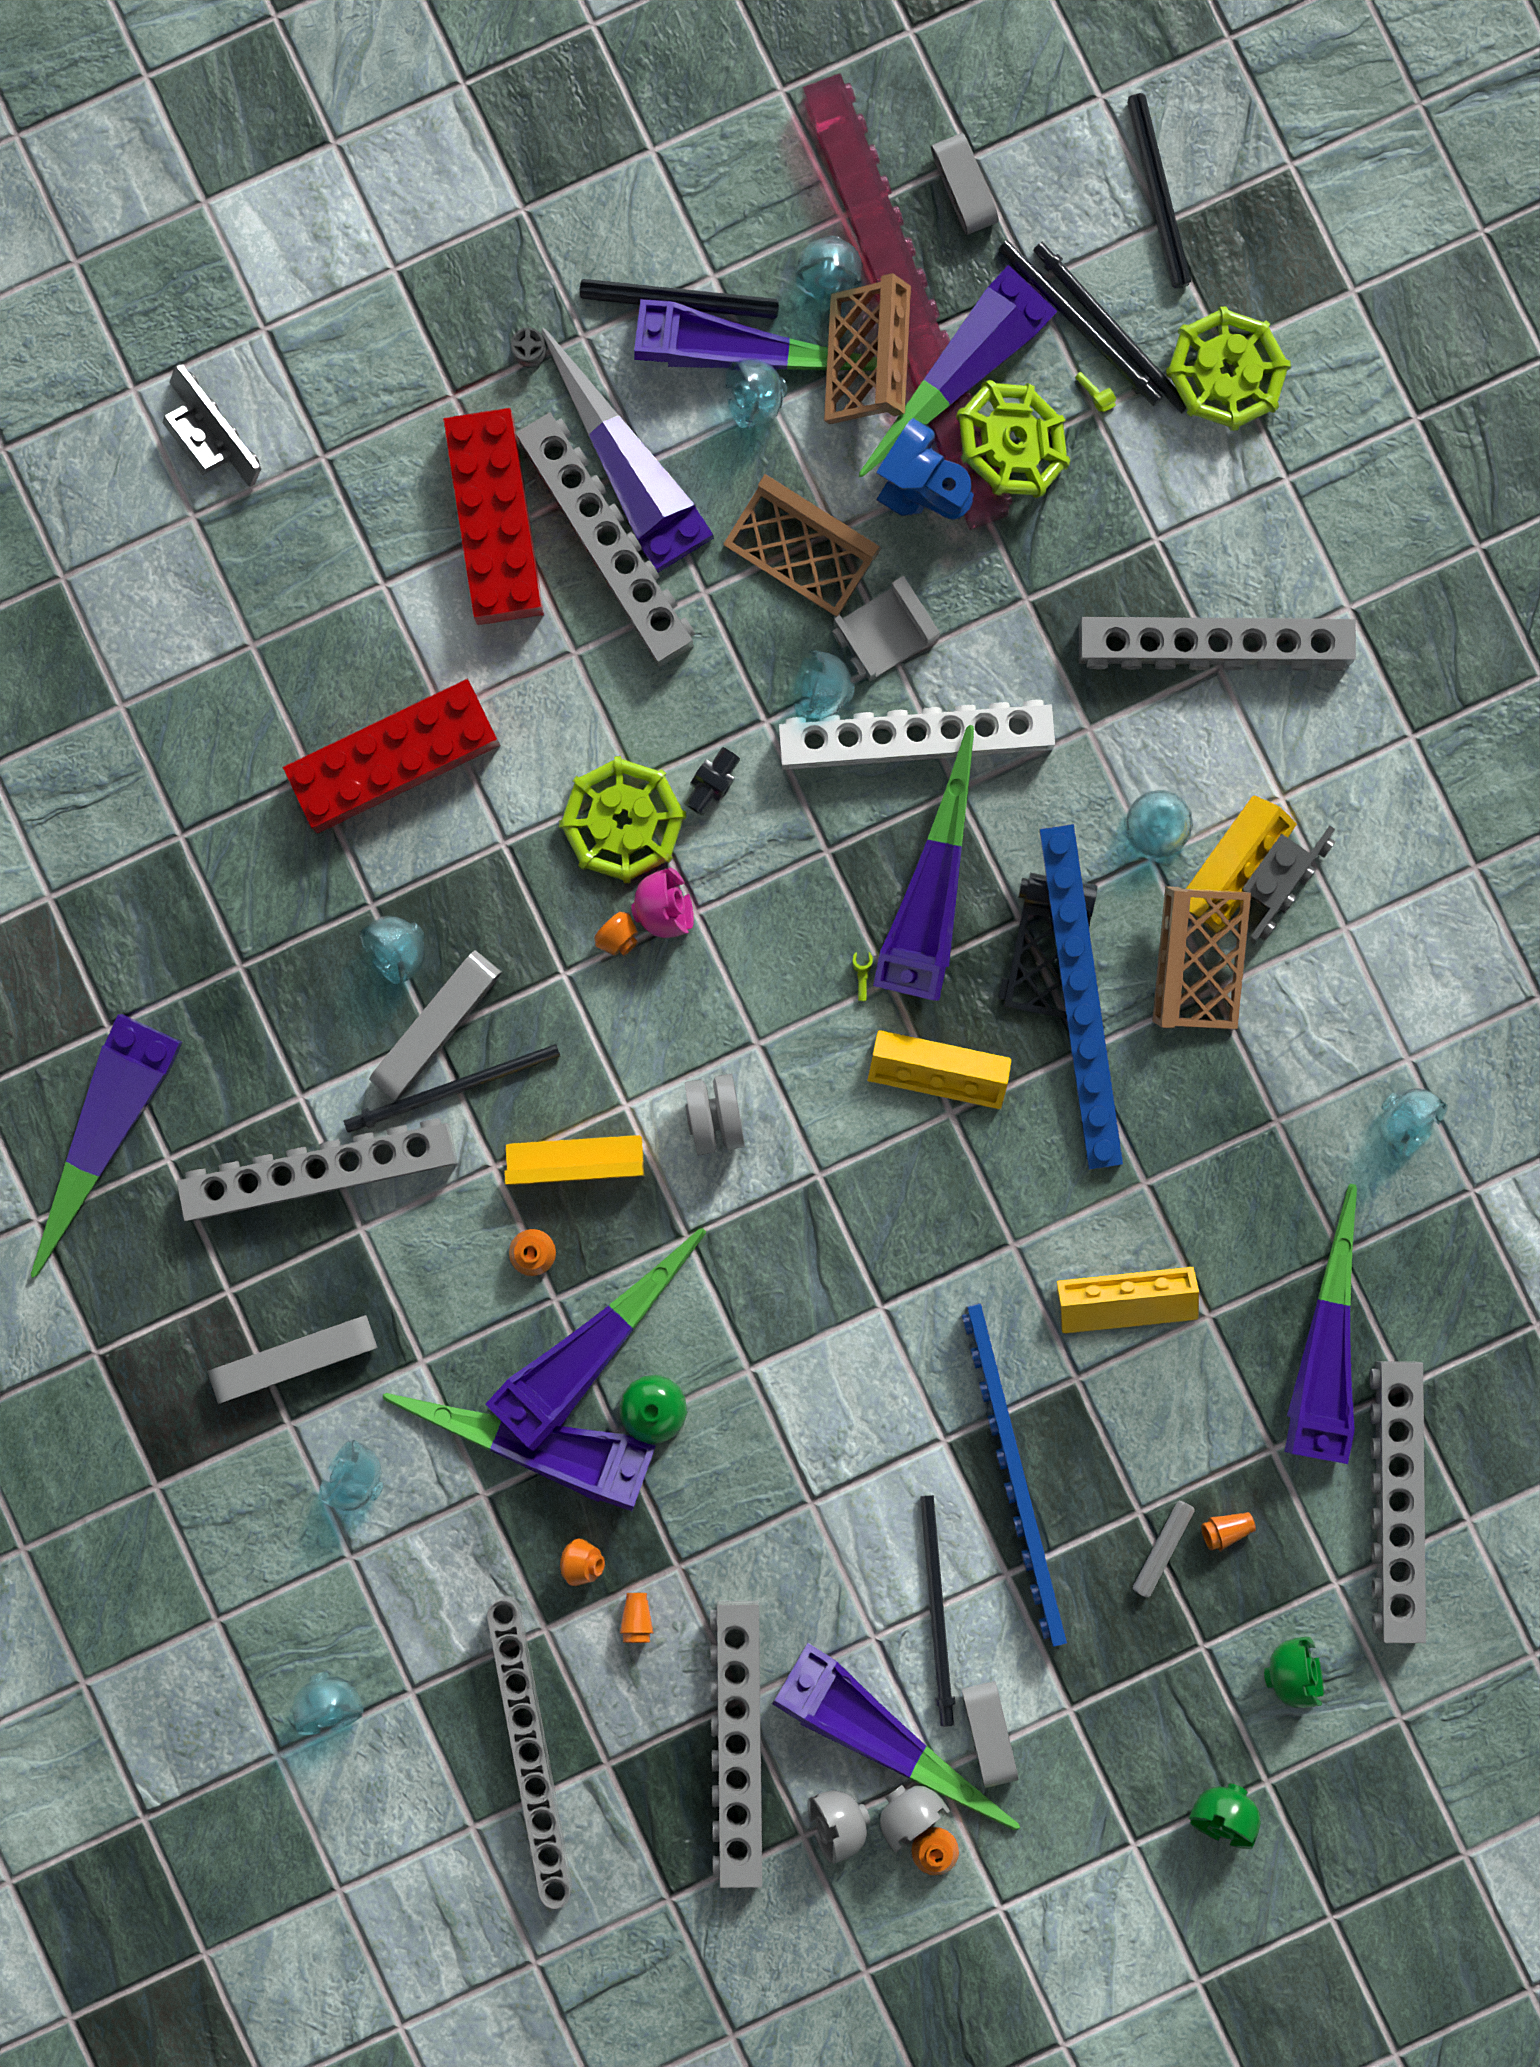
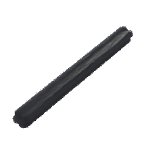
[1127,93,1191,289]
[579,279,779,319]

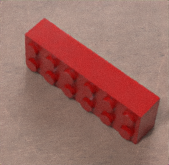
[443,408,544,625]
[282,678,501,834]

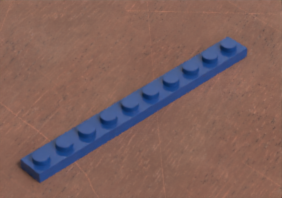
[1039,824,1123,1169]
[962,1303,1067,1647]

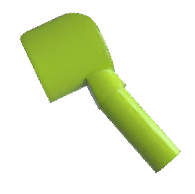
[1075,372,1116,412]
[852,952,873,1001]

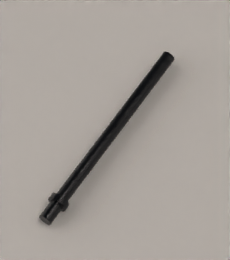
[998,240,1163,406]
[1033,241,1187,414]
[343,1044,561,1133]
[920,1495,956,1727]

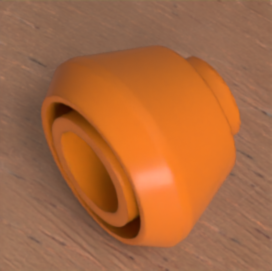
[594,912,638,956]
[509,1229,556,1276]
[560,1538,605,1586]
[911,1827,959,1875]

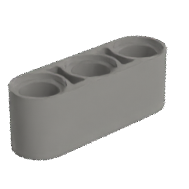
[931,133,999,235]
[961,1681,1019,1788]

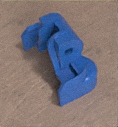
[876,418,974,520]

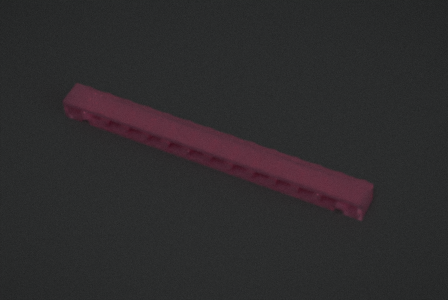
[802,73,1012,530]

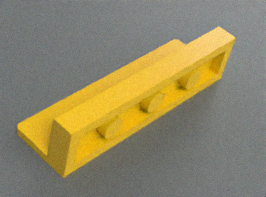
[1186,795,1297,933]
[867,1030,1011,1110]
[504,1135,645,1185]
[1057,1267,1199,1333]

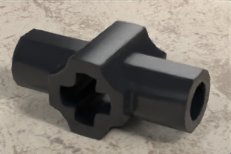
[684,747,740,816]

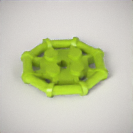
[1166,306,1291,431]
[956,380,1070,498]
[558,756,687,883]

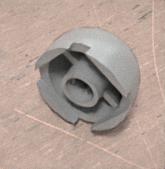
[880,1785,950,1853]
[807,1790,870,1864]

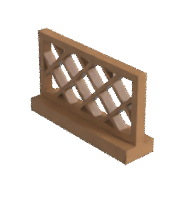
[824,273,911,424]
[723,474,882,617]
[1152,886,1251,1029]

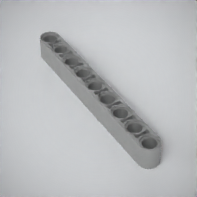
[487,1596,573,1909]

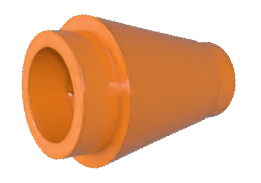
[1201,1512,1256,1551]
[619,1593,654,1643]

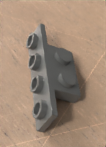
[162,363,261,487]
[1241,826,1336,945]

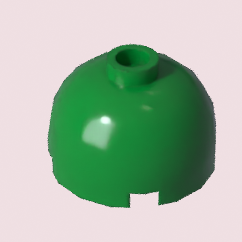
[619,1375,688,1444]
[1264,1637,1324,1708]
[1189,1783,1261,1849]

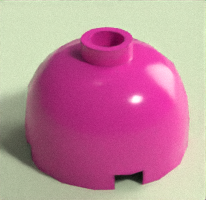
[631,867,694,938]

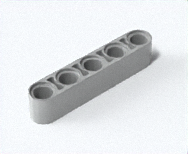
[369,950,502,1101]
[207,1315,378,1404]

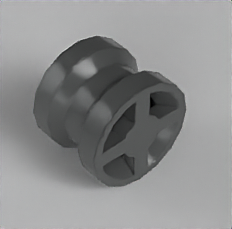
[511,327,547,368]

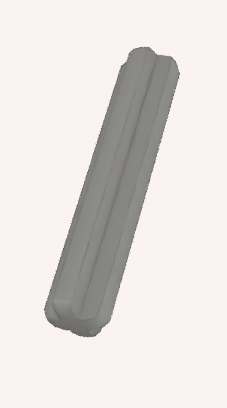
[1133,1500,1194,1598]

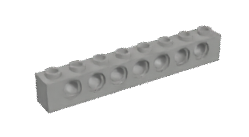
[516,412,695,668]
[1079,617,1356,671]
[177,1118,458,1221]
[1370,1361,1426,1643]
[710,1600,762,1888]

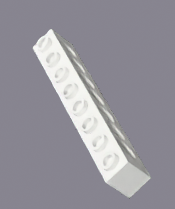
[779,700,1055,770]

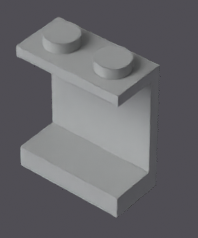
[832,576,940,681]

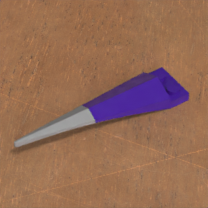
[542,328,714,573]

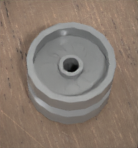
[685,1073,745,1156]

